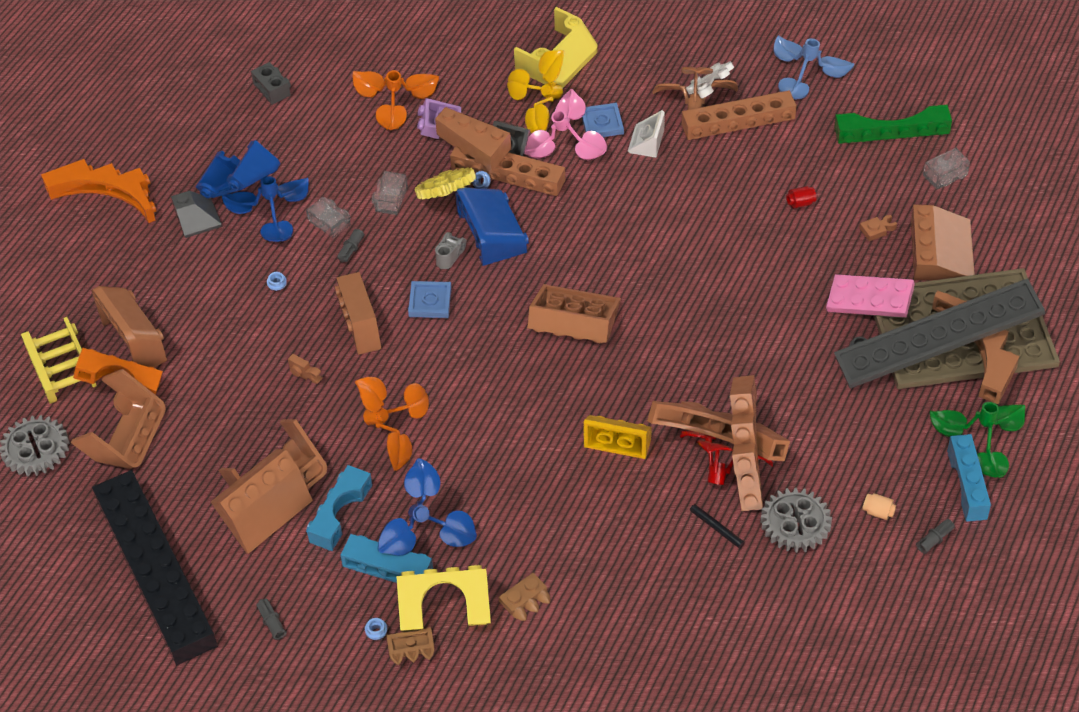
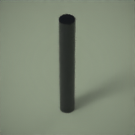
[690,504,745,549]

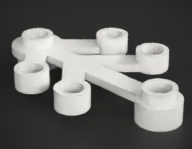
[686,61,734,98]

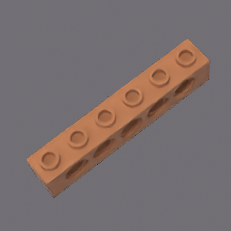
[681,90,796,140]
[450,146,565,196]

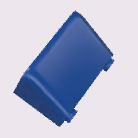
[196,140,280,198]
[455,187,529,266]

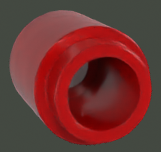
[786,186,817,209]

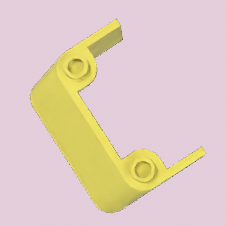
[514,7,598,88]

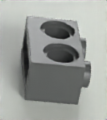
[251,62,291,105]

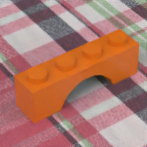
[73,348,163,395]

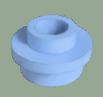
[472,171,491,189]
[267,272,287,291]
[365,618,387,640]

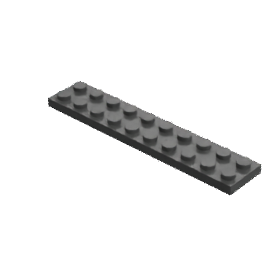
[834,278,1045,389]

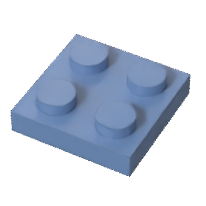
[581,103,624,137]
[408,281,452,318]

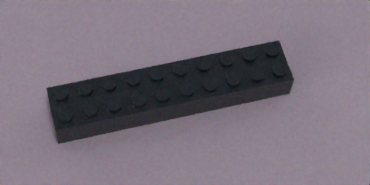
[92,470,218,666]

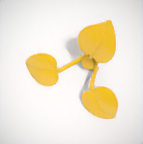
[507,50,565,133]

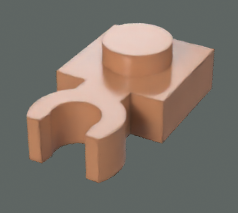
[860,215,897,241]
[288,354,322,384]

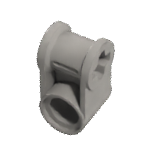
[435,232,467,269]

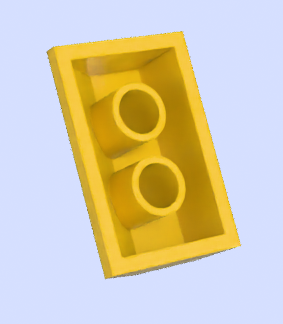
[584,415,652,459]

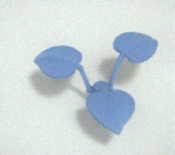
[774,35,854,99]

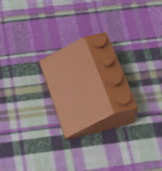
[911,205,975,281]
[527,284,621,343]
[211,449,313,554]

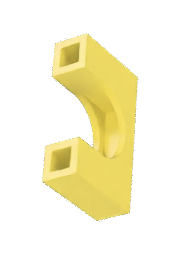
[396,565,491,632]

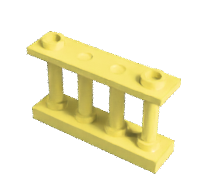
[21,317,97,404]

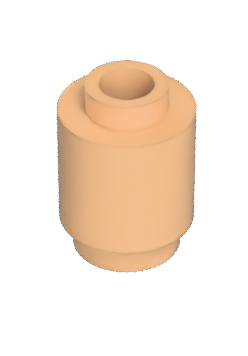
[862,493,897,520]

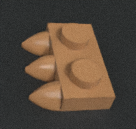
[499,573,550,621]
[386,628,435,665]

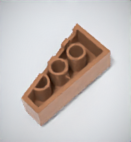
[435,107,511,173]
[334,272,382,355]

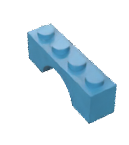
[947,434,991,522]
[306,465,372,551]

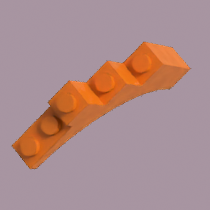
[41,159,156,223]

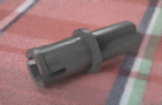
[337,229,365,263]
[916,519,955,554]
[256,599,286,640]

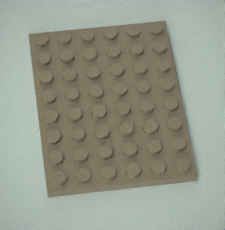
[874,268,1060,389]

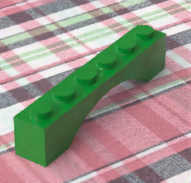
[834,105,952,144]

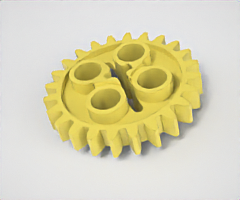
[414,167,476,200]

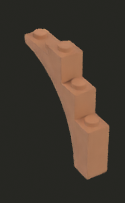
[932,290,1020,404]
[730,375,763,511]
[647,401,790,461]

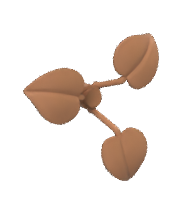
[653,67,738,110]

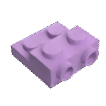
[417,98,461,139]

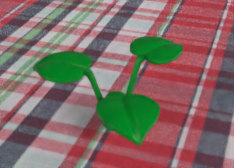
[930,402,1025,478]

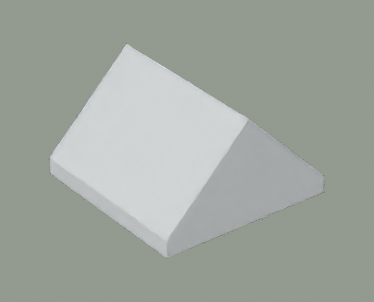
[628,110,665,157]

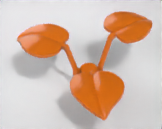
[353,70,439,130]
[355,377,429,471]

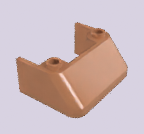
[91,286,167,367]
[71,369,166,469]
[218,419,327,489]

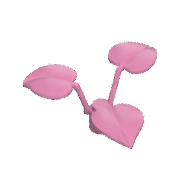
[524,89,607,160]

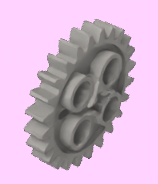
[0,415,70,476]
[760,488,832,553]

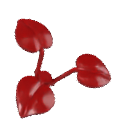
[680,430,773,485]

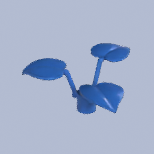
[222,176,309,242]
[378,458,477,556]

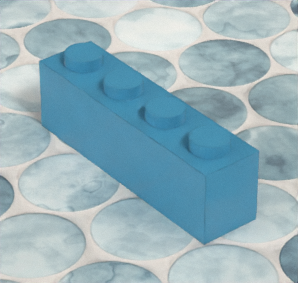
[340,534,433,583]

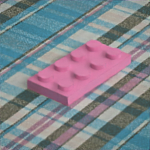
[826,275,915,318]

